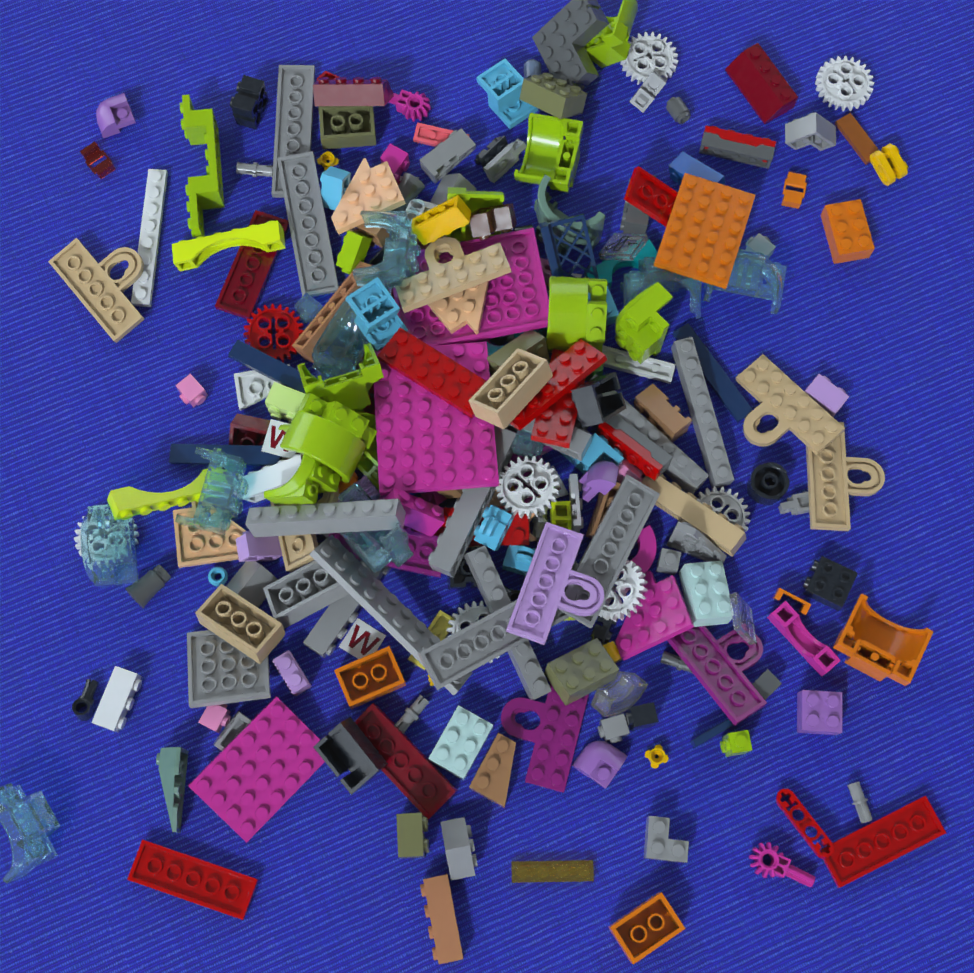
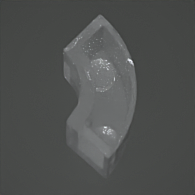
[591,671,648,717]

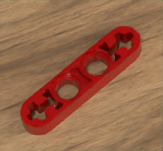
[776,789,834,859]

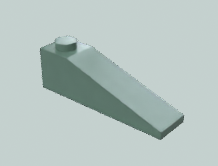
[156,747,189,833]

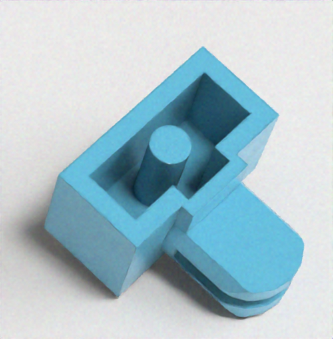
[320,166,351,210]
[473,504,515,551]
[502,545,536,576]

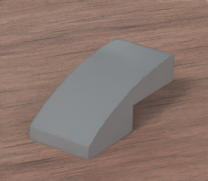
[629,71,667,113]

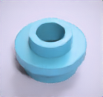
[208,567,228,587]

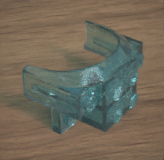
[353,211,420,295]
[703,249,787,314]
[620,257,701,319]
[311,291,369,377]
[175,447,249,535]
[338,483,414,573]
[81,504,139,588]
[0,783,60,884]

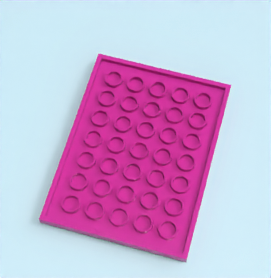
[388,228,549,346]
[374,342,499,496]

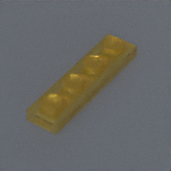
[511,860,594,883]

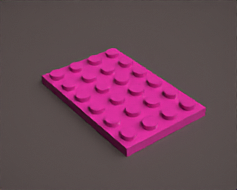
[188,696,325,843]

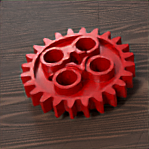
[243,304,304,363]

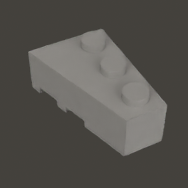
[420,128,476,184]

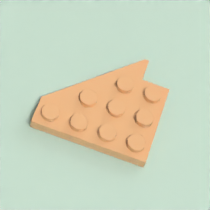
[331,158,406,234]
[427,281,489,335]
[173,500,246,568]

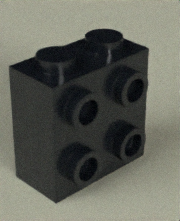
[802,556,858,611]

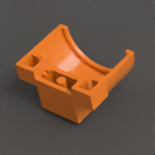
[833,594,933,686]

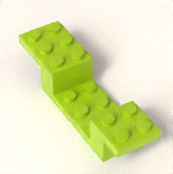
[180,94,224,238]

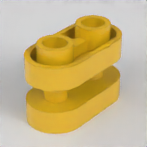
[870,143,908,186]

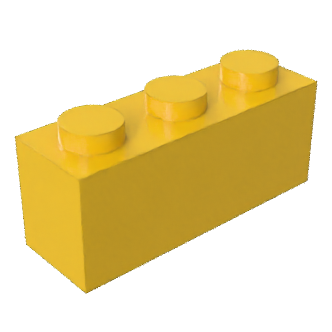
[411,195,471,245]

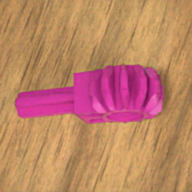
[389,90,431,122]
[749,842,815,887]

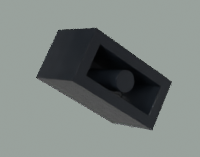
[624,702,659,731]

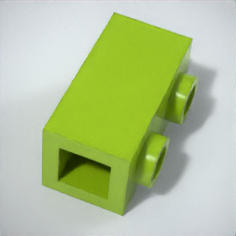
[336,230,372,274]
[720,730,753,757]

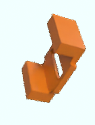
[781,172,807,209]
[773,588,811,615]

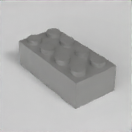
[263,560,349,629]

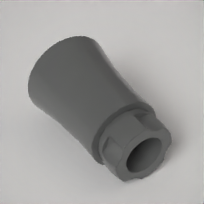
[391,173,425,216]
[125,565,171,609]

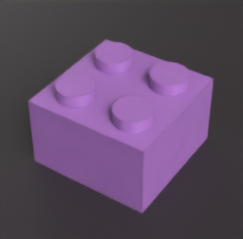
[797,690,842,735]

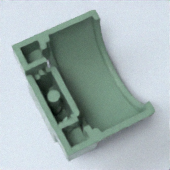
[534,175,605,255]

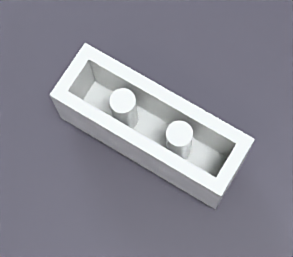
[92,666,142,733]

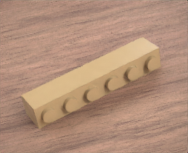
[641,474,746,557]

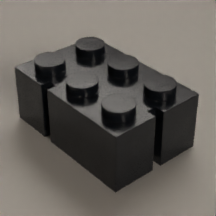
[571,372,627,428]
[314,717,388,795]

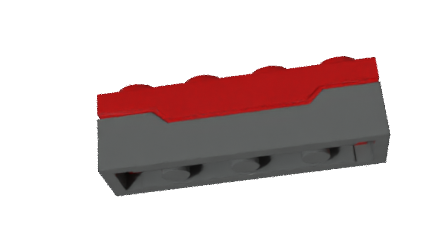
[699,126,776,169]
[596,415,673,481]

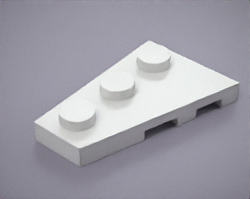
[234,364,290,411]
[568,474,583,533]

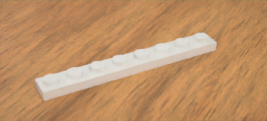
[131,169,168,307]

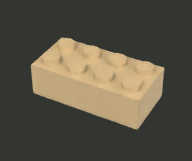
[469,348,553,429]
[195,584,286,664]

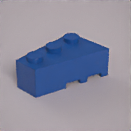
[668,152,725,185]

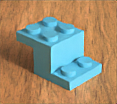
[476,59,538,129]
[345,277,408,351]
[560,433,624,474]

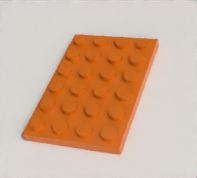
[653,173,755,289]

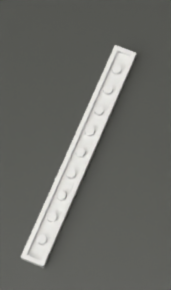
[506,334,676,384]

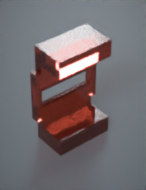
[80,141,116,179]

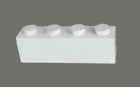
[240,454,303,503]

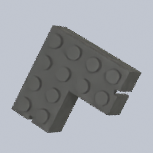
[532,0,609,91]

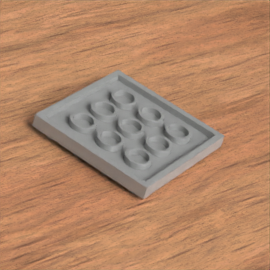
[187,630,271,708]

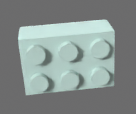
[679,561,735,627]
[428,705,493,780]

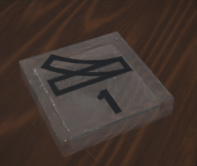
[598,233,648,261]
[729,592,757,645]

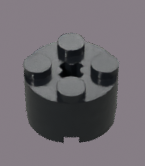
[747,462,790,505]

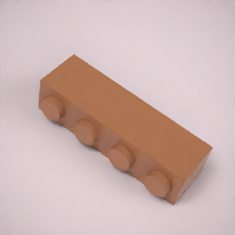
[420,874,464,964]

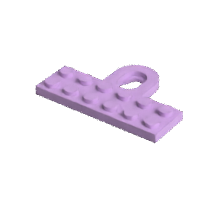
[506,522,604,645]

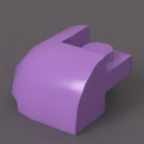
[96,93,136,138]
[578,461,619,502]
[572,741,628,789]

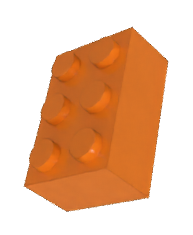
[821,199,875,264]
[334,646,406,710]
[608,892,685,964]

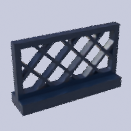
[539,213,599,279]

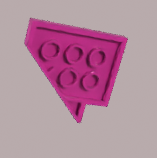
[615,570,694,660]

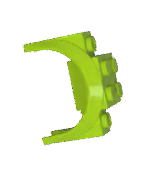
[615,282,673,364]
[264,424,340,506]

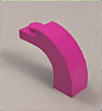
[623,525,656,575]

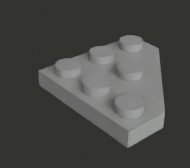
[667,521,727,563]

